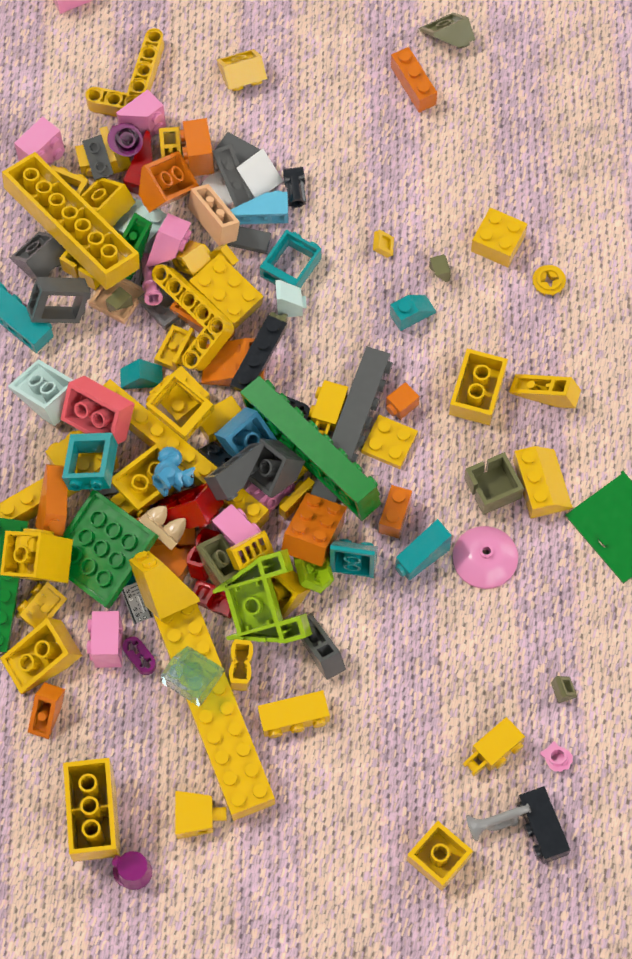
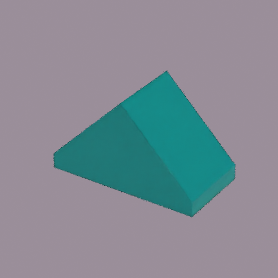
[120,359,163,389]

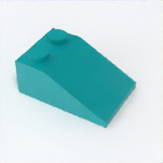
[330,539,378,578]

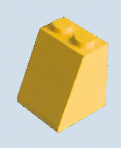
[129,551,200,619]

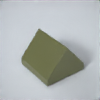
[551,676,577,703]

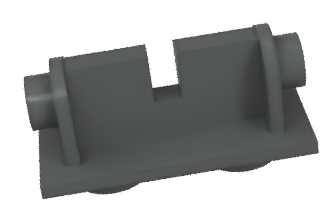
[82,135,114,180]

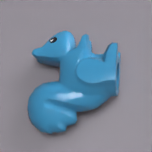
[152,447,196,497]

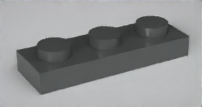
[212,143,254,207]

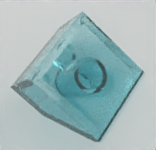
[160,646,225,707]

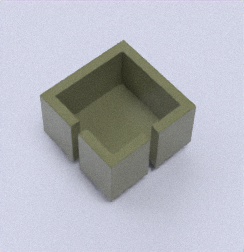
[464,452,524,515]

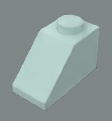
[275,280,307,317]

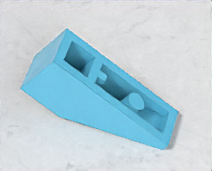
[230,191,288,225]

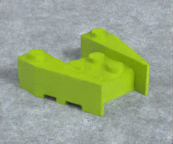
[212,549,312,643]

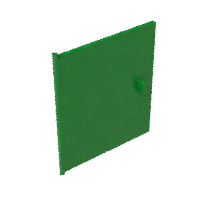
[565,471,632,584]

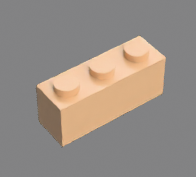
[188,184,240,246]

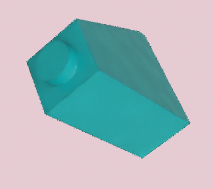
[395,519,452,580]

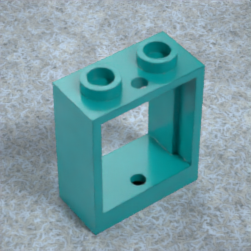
[260,229,322,288]
[62,433,118,491]

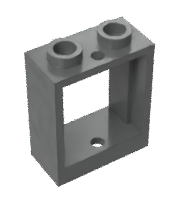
[27,277,91,323]

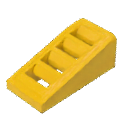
[226,530,273,570]

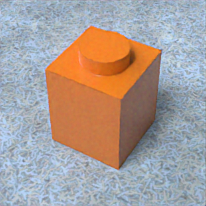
[386,382,420,420]

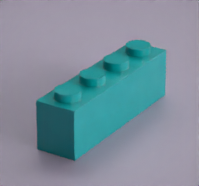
[0,282,54,354]

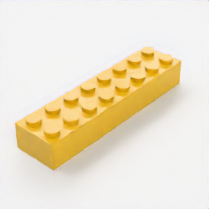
[2,152,140,290]

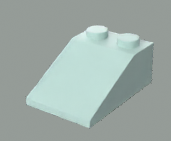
[113,198,167,254]
[8,359,73,426]

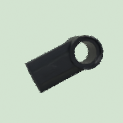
[283,167,306,208]

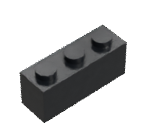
[515,786,570,864]

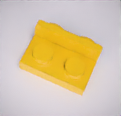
[15,581,67,629]

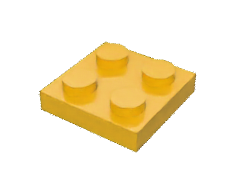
[361,415,418,469]

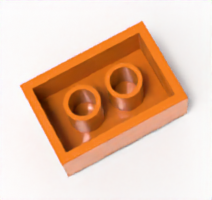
[281,493,347,567]

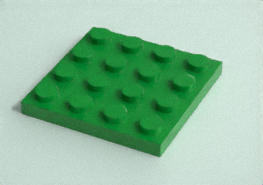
[61,490,159,609]

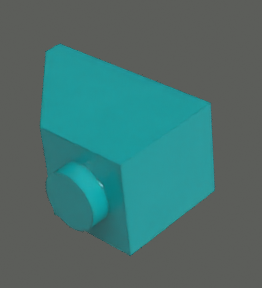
[390,295,436,331]

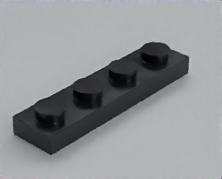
[230,315,287,392]

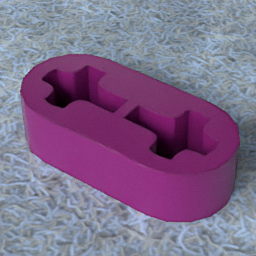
[122,636,156,675]

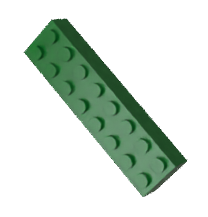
[240,376,381,521]

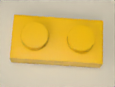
[279,477,315,520]

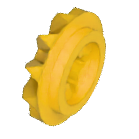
[533,265,566,296]

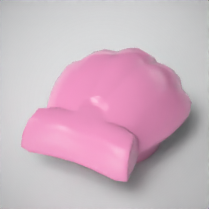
[540,741,573,772]

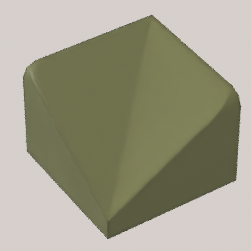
[429,254,451,282]
[106,287,133,312]

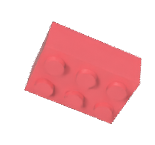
[60,376,135,444]

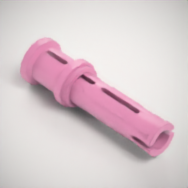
[141,253,163,306]

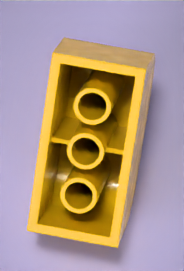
[63,758,120,862]

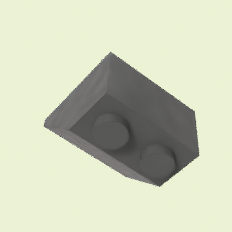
[10,231,66,280]
[248,438,305,498]

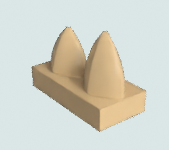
[139,506,186,550]

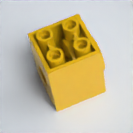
[0,528,73,583]

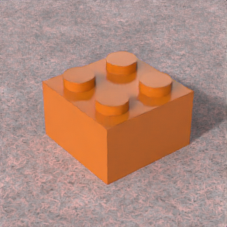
[180,118,215,177]

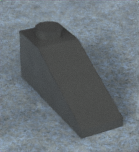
[204,442,264,501]
[301,613,346,680]

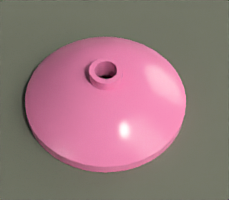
[452,526,518,589]

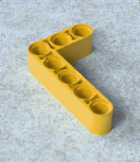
[85,28,164,117]
[152,264,234,371]

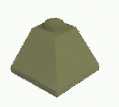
[419,12,476,48]
[196,533,242,588]

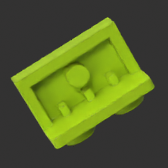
[294,556,334,594]

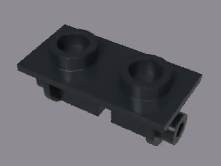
[198,442,232,468]

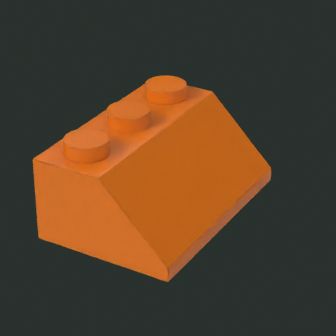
[139,151,199,213]

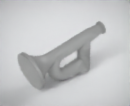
[466,803,531,842]

